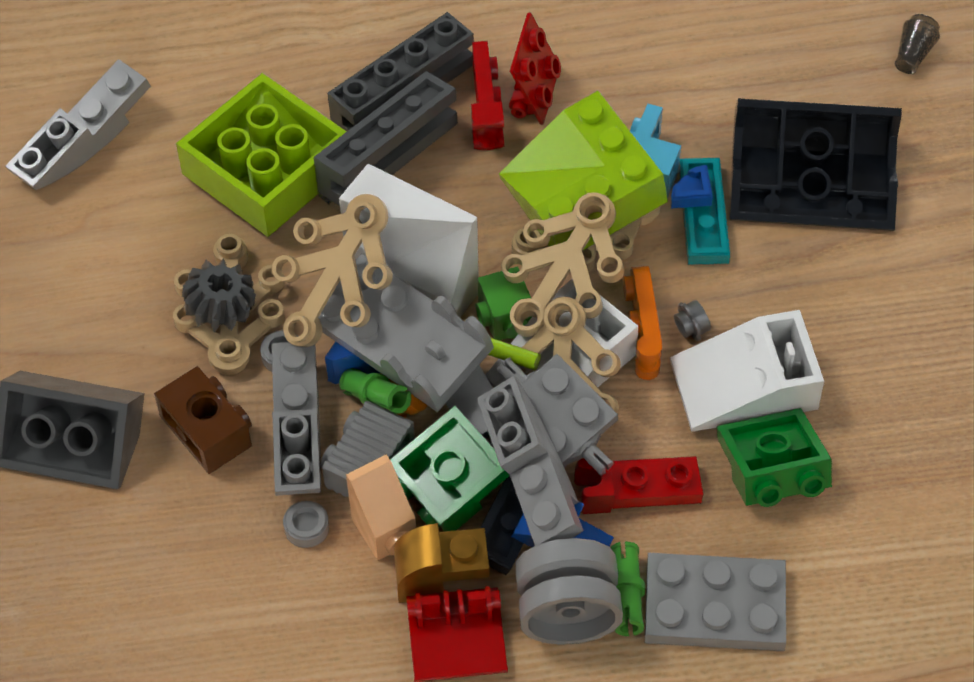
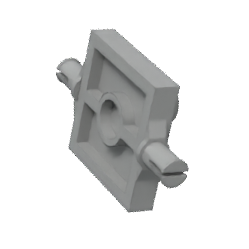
[497,354,618,476]

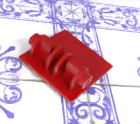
[509,12,561,125]
[406,586,508,682]

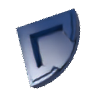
[671,165,713,209]

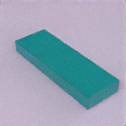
[679,158,730,265]

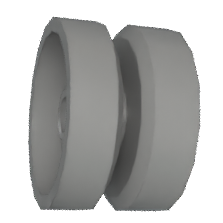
[515,538,623,645]

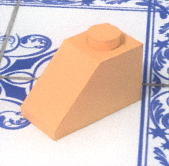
[346,454,416,560]

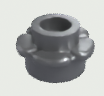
[674,300,711,341]

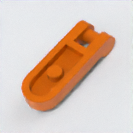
[623,266,662,380]

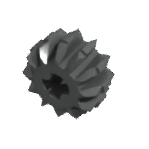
[182,258,256,332]

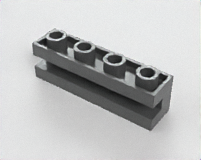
[327,12,474,131]
[314,71,458,206]

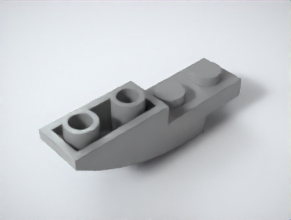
[6,59,151,190]
[272,342,321,496]
[477,376,583,546]

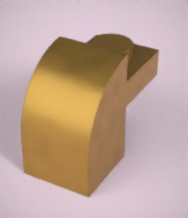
[394,523,489,603]

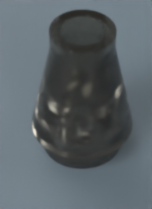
[895,14,940,74]

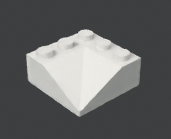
[339,164,479,317]

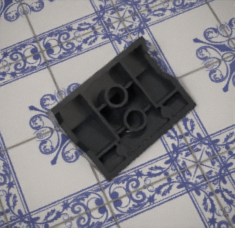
[730,98,902,231]

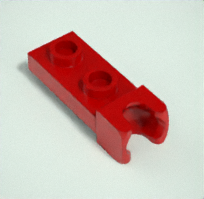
[471,41,505,150]
[574,456,704,514]

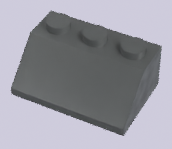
[0,371,145,489]

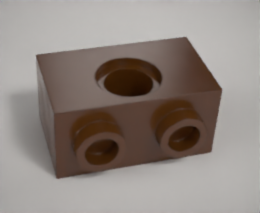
[154,366,252,474]

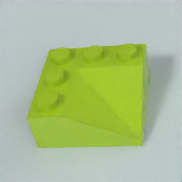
[176,73,347,237]
[499,91,668,250]

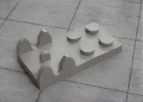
[318,253,494,412]

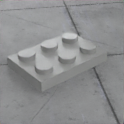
[645,553,786,651]

